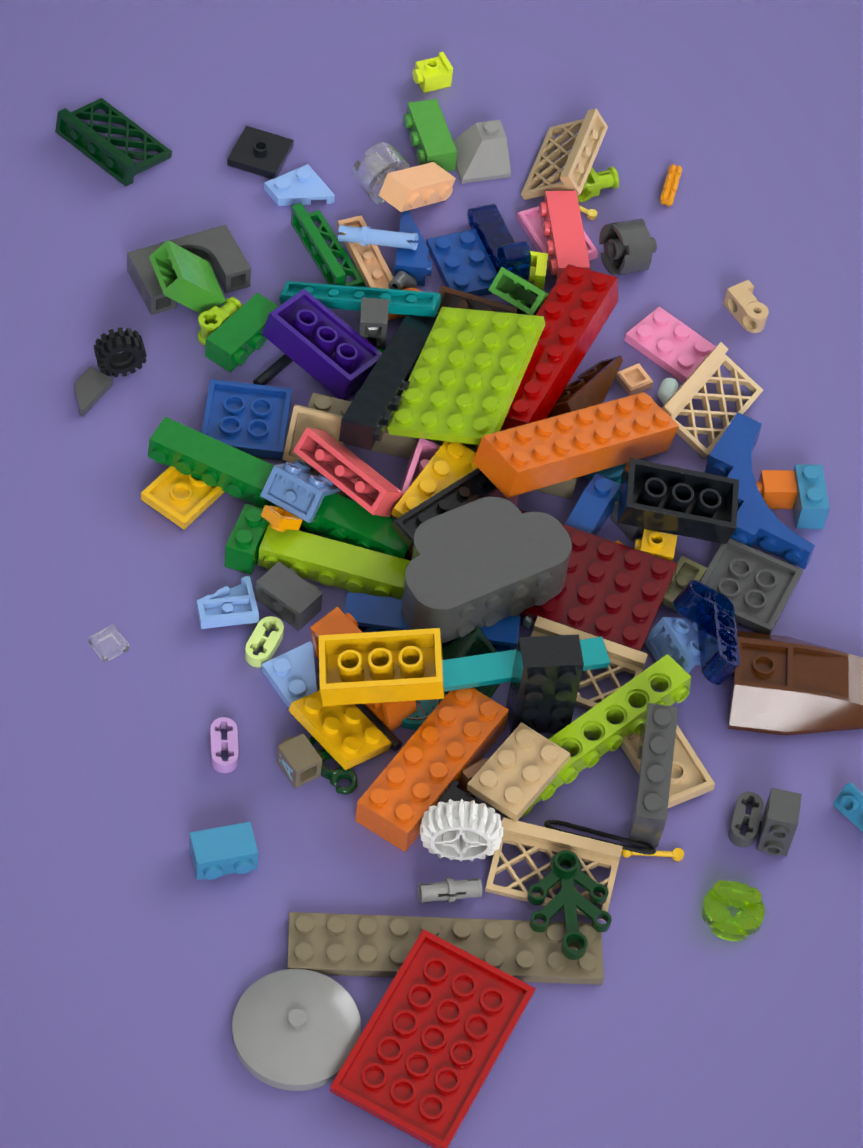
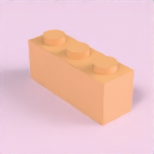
[378,162,456,212]

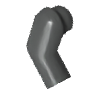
[388,271,417,290]

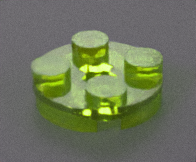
[702,880,765,941]

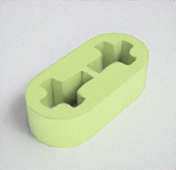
[245,616,284,668]

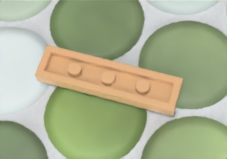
[337,215,393,289]

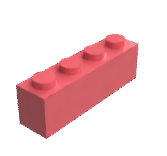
[539,191,590,284]
[293,427,404,517]

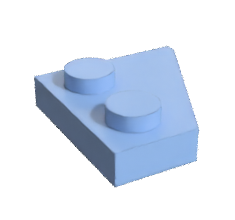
[264,164,335,206]
[197,576,259,629]
[261,641,317,709]

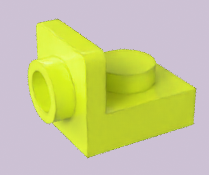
[520,250,548,290]

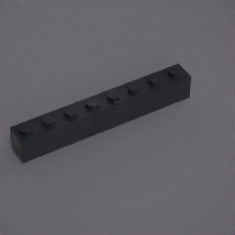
[338,313,438,451]

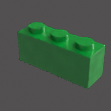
[205,293,279,373]

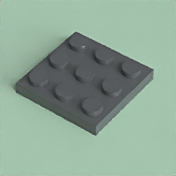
[691,538,803,635]

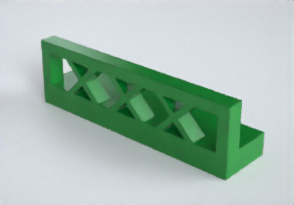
[291,203,364,287]

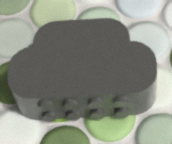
[401,497,572,643]

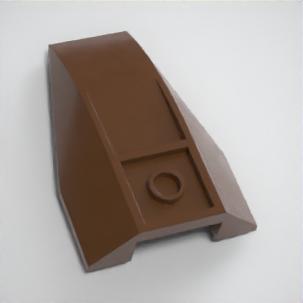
[728,630,863,736]

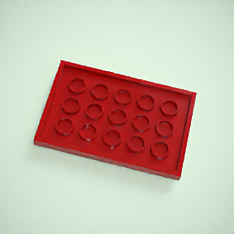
[330,929,536,1148]

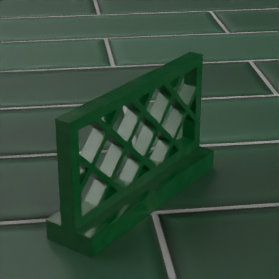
[55,98,172,186]

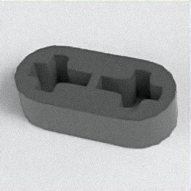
[728,792,764,847]

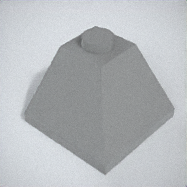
[453,120,511,184]

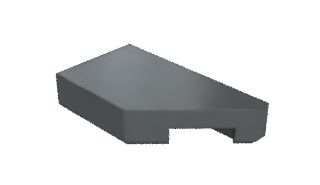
[74,367,113,417]

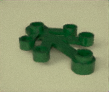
[527,850,612,960]

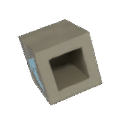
[276,733,322,788]

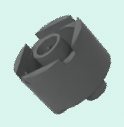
[599,218,657,275]

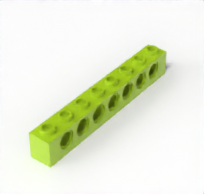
[500,654,691,819]

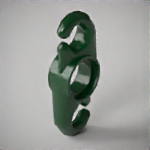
[308,736,358,795]

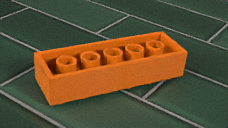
[355,688,509,852]

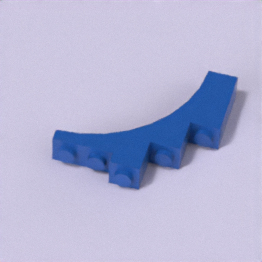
[705,412,815,569]

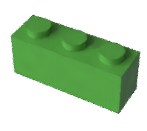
[403,99,457,171]

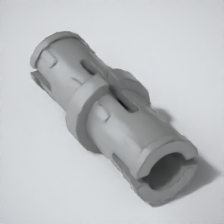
[417,877,482,903]

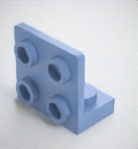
[260,460,340,523]
[645,617,728,673]

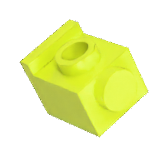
[412,52,453,93]

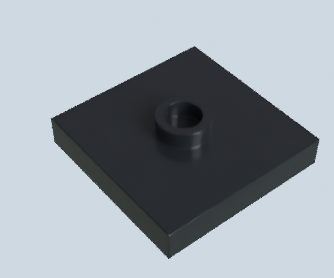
[227,126,294,179]

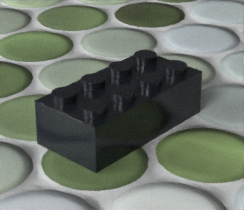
[617,458,739,544]
[506,634,584,734]

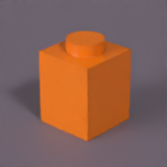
[756,470,798,509]

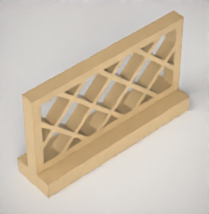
[521,108,608,200]
[661,342,763,459]
[531,616,648,710]
[485,817,623,921]

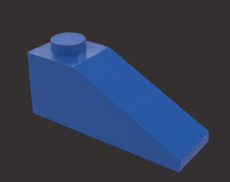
[394,210,433,286]
[565,473,620,535]

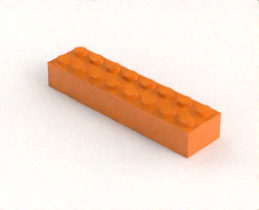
[473,392,679,498]

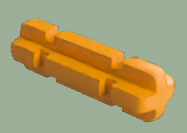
[659,164,682,206]

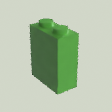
[149,240,226,314]
[488,267,549,315]

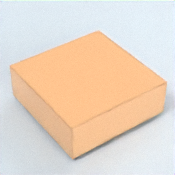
[615,363,653,396]

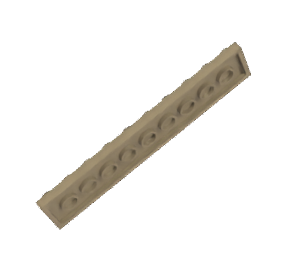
[287,912,604,985]

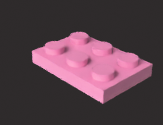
[624,306,716,383]

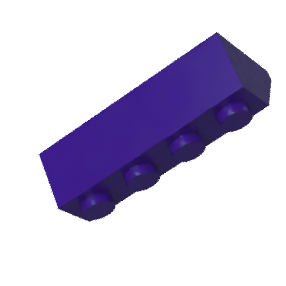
[262,289,382,400]

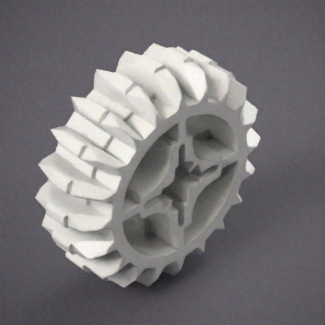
[420,799,504,862]

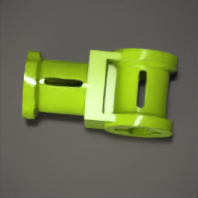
[577,167,619,202]
[197,297,242,346]

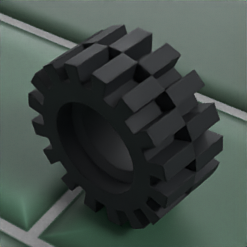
[94,328,147,377]

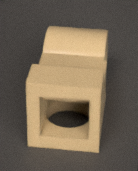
[723,280,769,333]

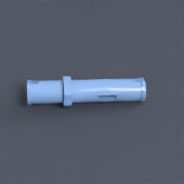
[338,225,419,250]

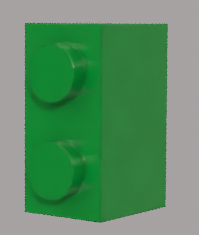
[225,503,269,575]

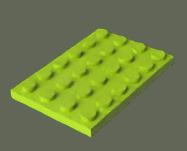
[387,307,546,445]

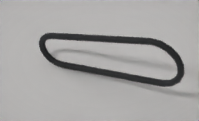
[544,820,656,855]

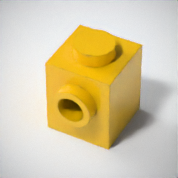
[634,529,678,562]

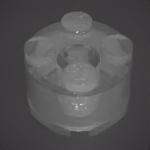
[352,142,411,204]

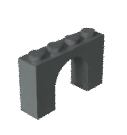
[127,225,251,315]
[628,703,679,846]

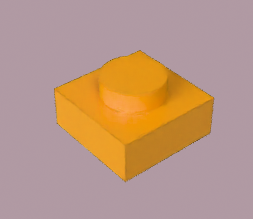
[261,505,303,532]

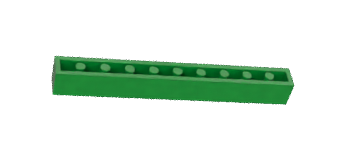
[148,417,409,559]

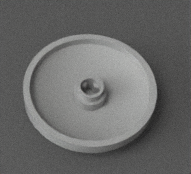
[232,969,361,1091]

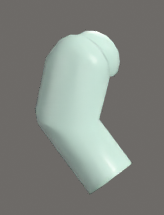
[657,378,678,405]

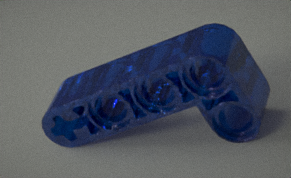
[467,204,531,281]
[673,580,740,685]

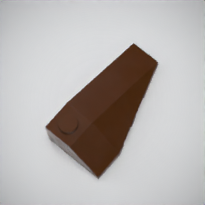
[547,356,623,418]

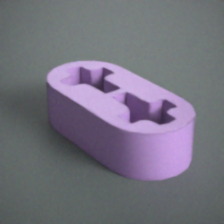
[210,717,239,773]

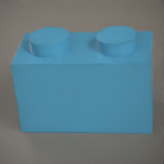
[793,464,830,529]
[189,822,259,880]

